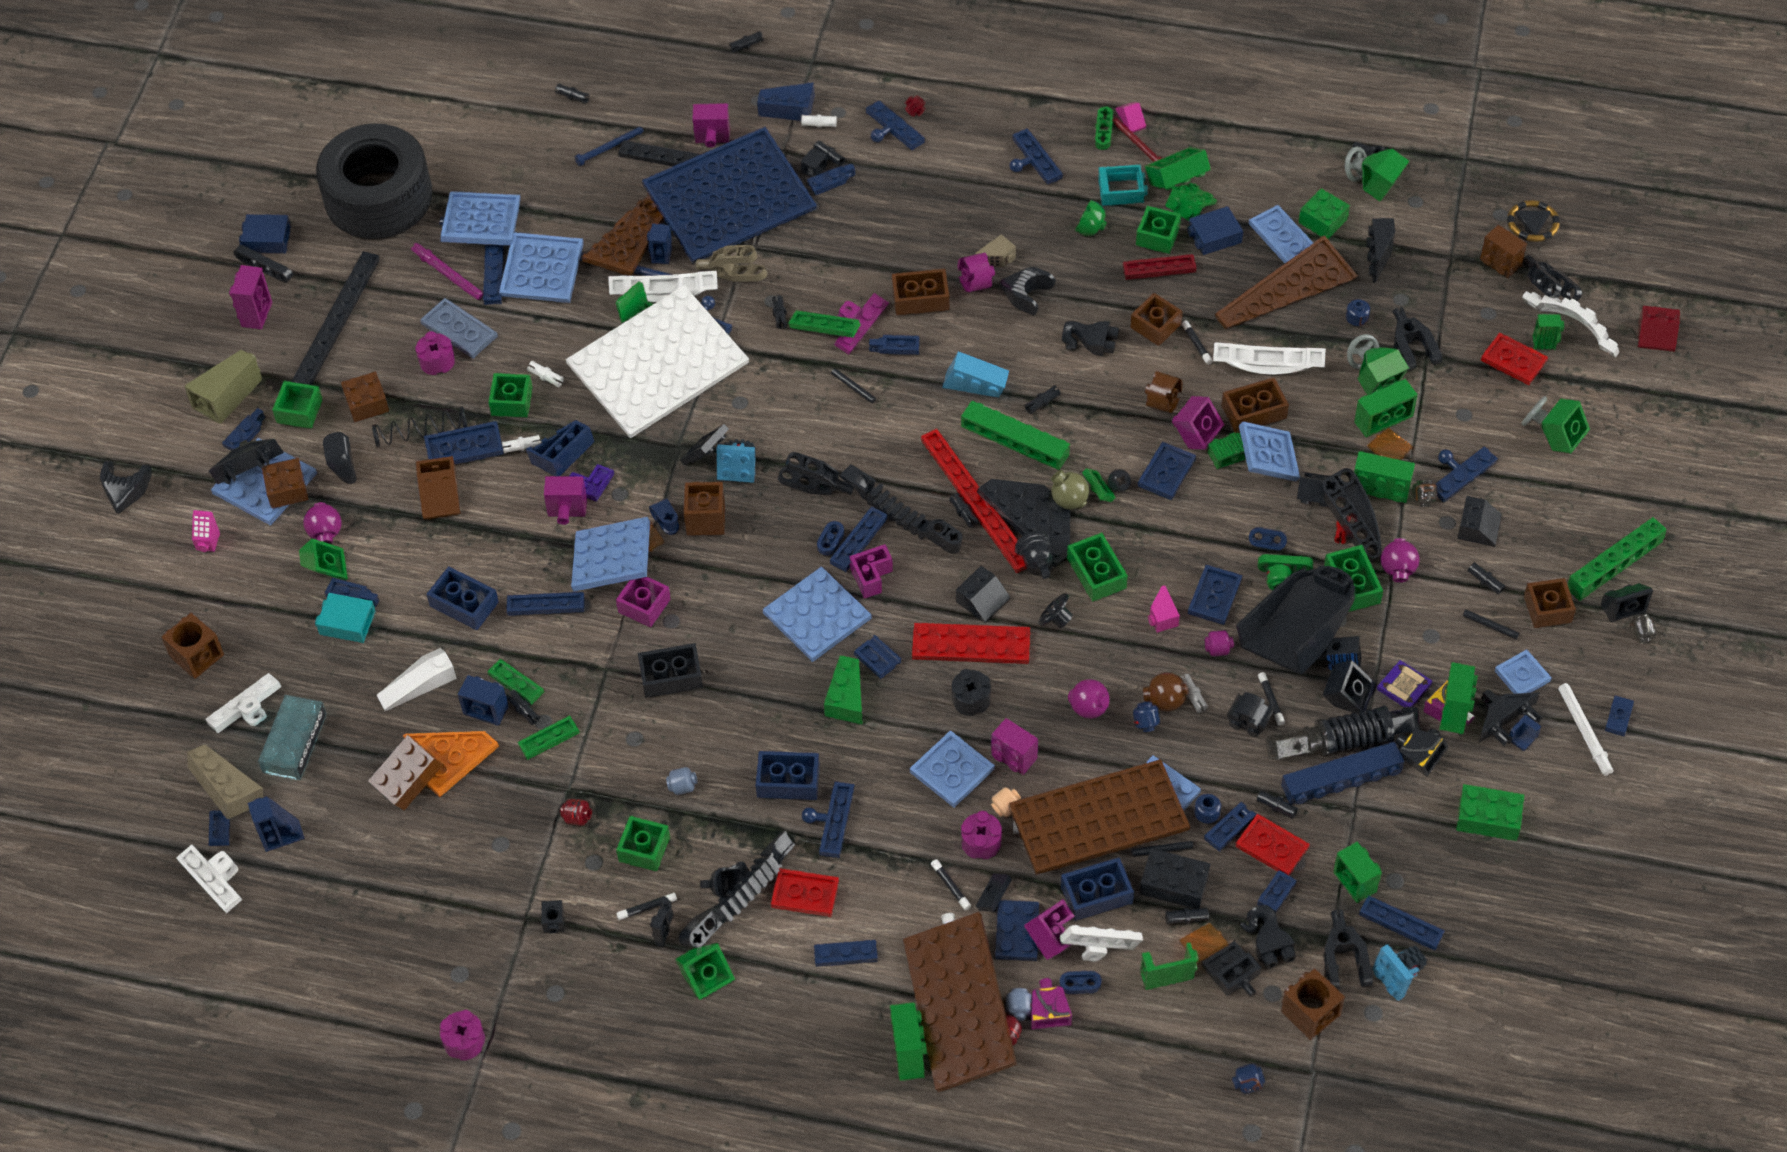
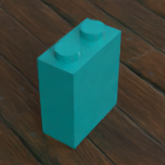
[315,593,376,643]

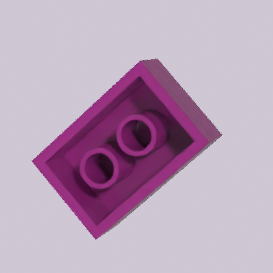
[229,265,272,330]

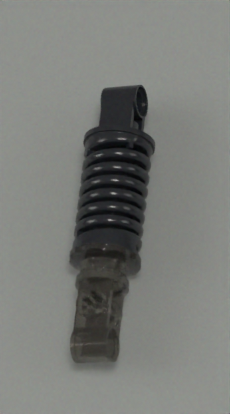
[1266,705,1420,760]

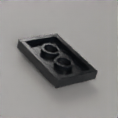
[680,424,729,465]

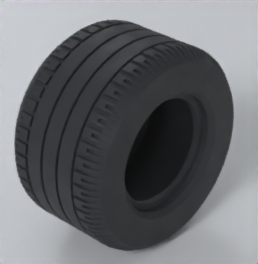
[316,123,432,239]

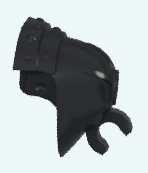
[1015,531,1054,580]
[700,861,749,898]

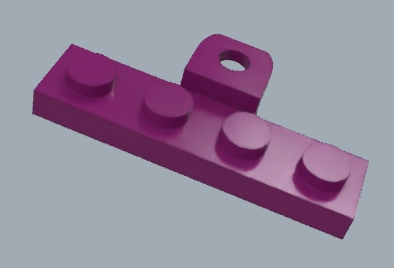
[834,293,889,355]

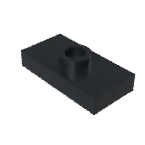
[976,874,1012,912]

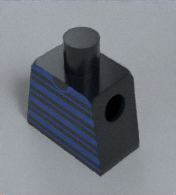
[1317,636,1362,670]

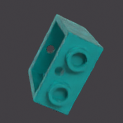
[1098,165,1147,206]

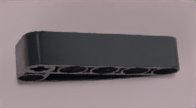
[1319,468,1382,562]

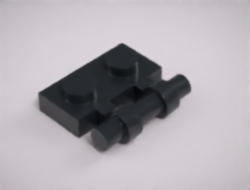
[650,897,674,947]

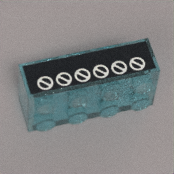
[258,695,327,781]

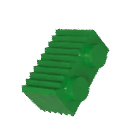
[1532,314,1564,350]
[1208,433,1246,469]

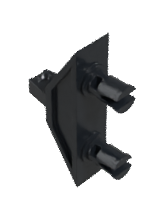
[208,439,284,485]
[1479,689,1542,747]

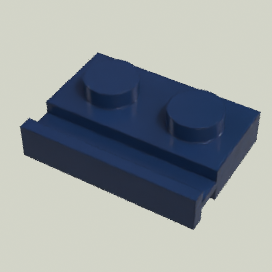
[854,635,901,679]

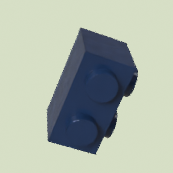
[647,224,673,264]

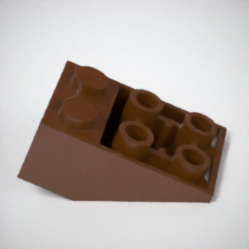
[416,456,461,520]

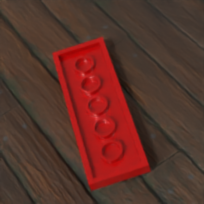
[912,623,1030,664]

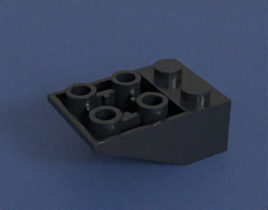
[1366,218,1395,283]

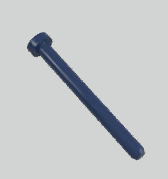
[574,127,643,166]

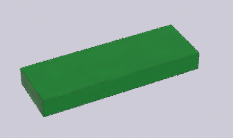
[487,659,544,705]
[517,716,580,760]

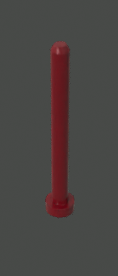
[1113,118,1163,162]

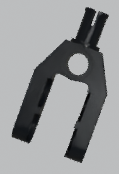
[1523,255,1582,301]
[1393,307,1442,372]
[778,452,854,495]
[1323,909,1373,990]

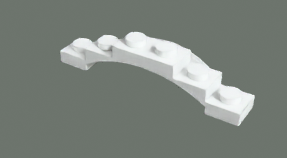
[609,271,718,302]
[1522,291,1620,358]
[1213,343,1325,375]

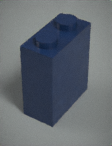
[1187,206,1243,255]
[239,214,291,254]

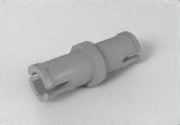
[1180,674,1208,713]

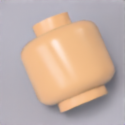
[991,788,1021,817]

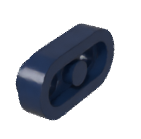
[817,521,844,555]
[1249,527,1287,550]
[1059,971,1102,994]

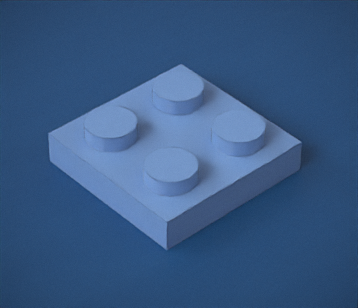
[1495,649,1551,694]

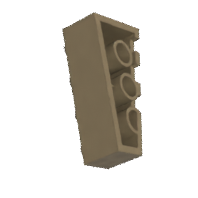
[187,745,263,819]

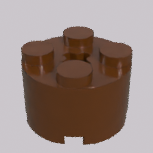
[1145,371,1183,413]

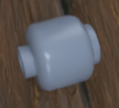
[666,767,698,795]
[1005,988,1032,1021]

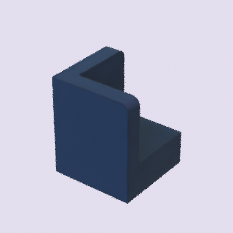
[1509,715,1541,751]

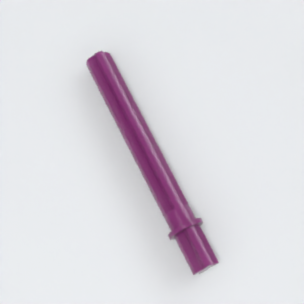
[411,243,483,300]

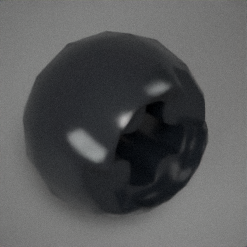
[1107,469,1131,493]

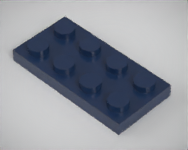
[424,421,504,464]

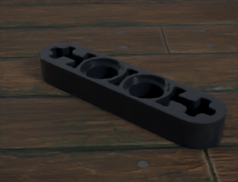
[233,245,293,283]

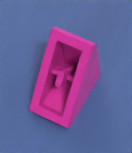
[1116,103,1146,133]

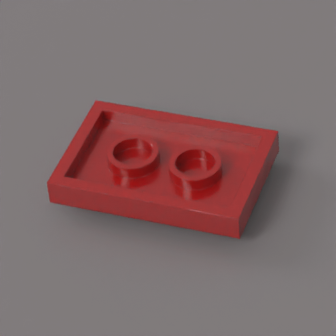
[1481,333,1548,385]
[1235,814,1310,876]
[771,868,839,917]

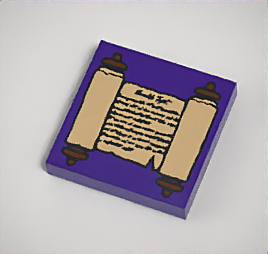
[1377,660,1433,708]

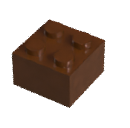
[1480,224,1527,279]
[1130,293,1183,346]
[341,371,389,423]
[262,458,309,509]
[1524,578,1576,628]

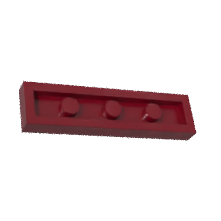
[1123,254,1197,280]

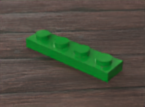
[788,310,861,338]

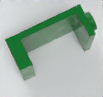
[1140,942,1199,990]

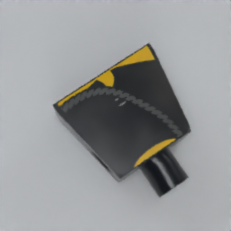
[1396,729,1448,777]

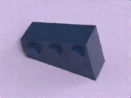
[247,797,305,852]

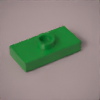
[1082,468,1115,502]

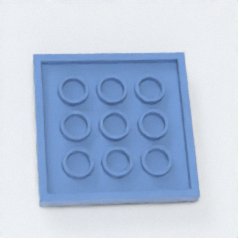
[441,192,520,245]
[499,232,584,303]
[211,438,317,526]
[571,517,650,592]
[763,567,872,662]

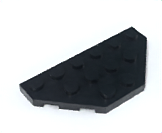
[977,479,1070,568]

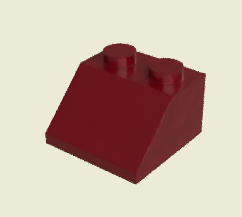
[1638,305,1680,352]

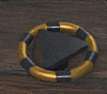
[1507,200,1560,242]

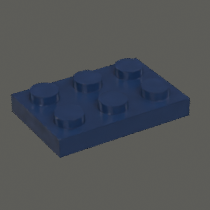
[1138,441,1196,500]
[1188,565,1243,625]
[995,900,1039,961]

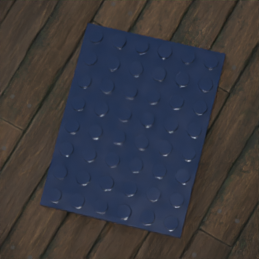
[642,127,817,264]

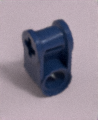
[649,498,679,535]

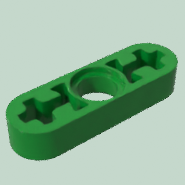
[1095,107,1113,150]
[1258,554,1314,574]

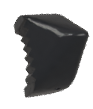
[1000,267,1056,316]
[323,432,357,484]
[100,460,152,514]

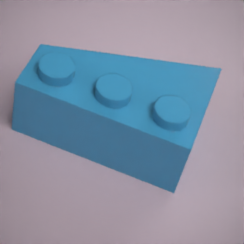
[942,351,1009,397]

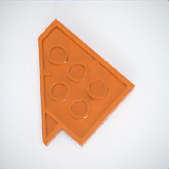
[403,731,499,797]

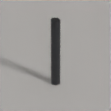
[831,368,876,404]
[1463,609,1520,640]
[1132,841,1193,857]

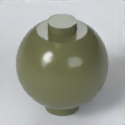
[1051,470,1089,510]

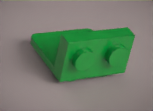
[1165,183,1217,221]
[616,281,653,324]

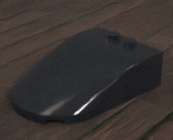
[1236,566,1356,675]

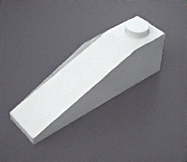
[377,648,457,711]

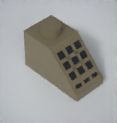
[975,234,1016,267]

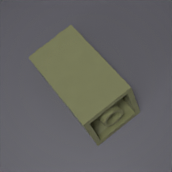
[184,350,263,424]

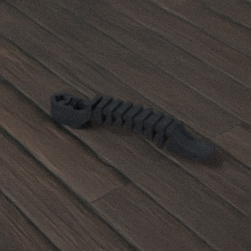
[840,464,963,554]
[679,831,795,948]

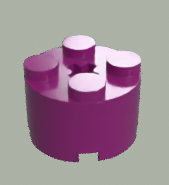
[958,252,995,292]
[415,331,455,375]
[961,811,1002,860]
[440,1010,485,1060]

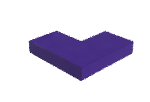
[569,464,614,502]

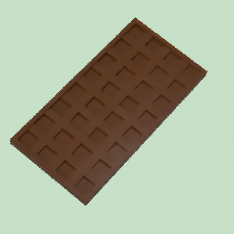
[1009,759,1190,875]
[903,912,1017,1092]

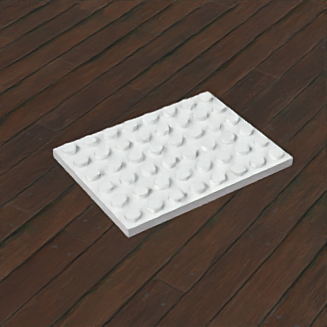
[566,285,749,438]

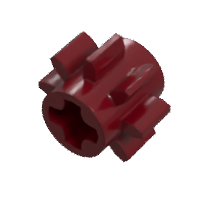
[905,95,926,117]

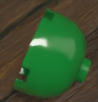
[1075,200,1107,236]

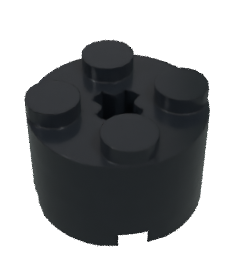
[951,669,991,716]
[1227,692,1273,737]

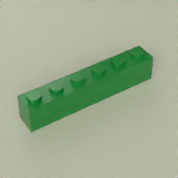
[961,401,1070,470]

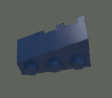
[757,82,815,121]
[526,420,595,476]

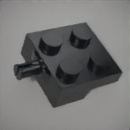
[1201,940,1261,997]

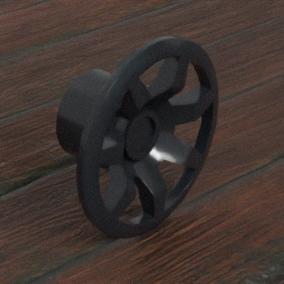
[1038,593,1073,628]

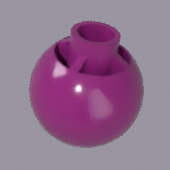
[303,502,342,544]
[1381,538,1420,583]
[1068,679,1110,719]

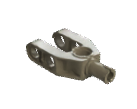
[696,245,768,282]

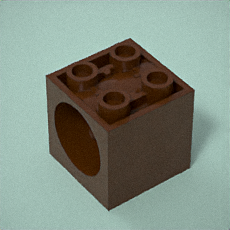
[684,482,725,535]
[161,613,224,679]
[1281,968,1345,1041]

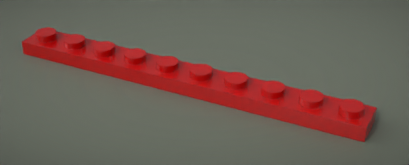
[921,429,1027,573]

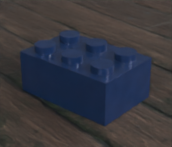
[426,566,499,630]
[756,751,820,800]
[1061,858,1134,921]

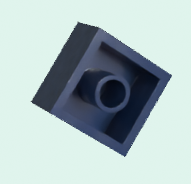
[458,675,509,726]

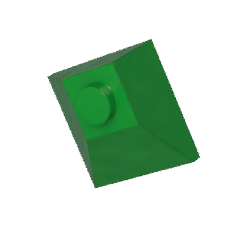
[299,538,348,581]
[675,943,735,1000]

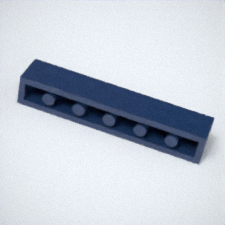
[1281,742,1404,805]

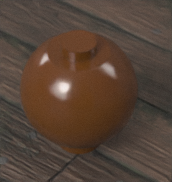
[1143,672,1189,712]

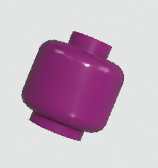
[1204,630,1234,656]

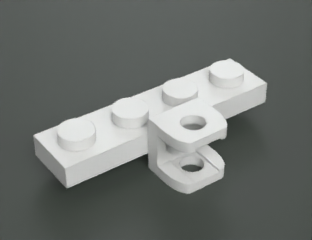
[205,673,281,733]
[176,845,242,913]
[1060,925,1143,961]

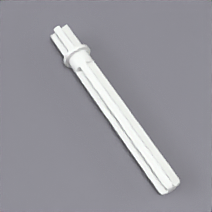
[1559,683,1614,776]

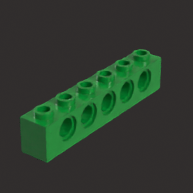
[1567,517,1667,601]

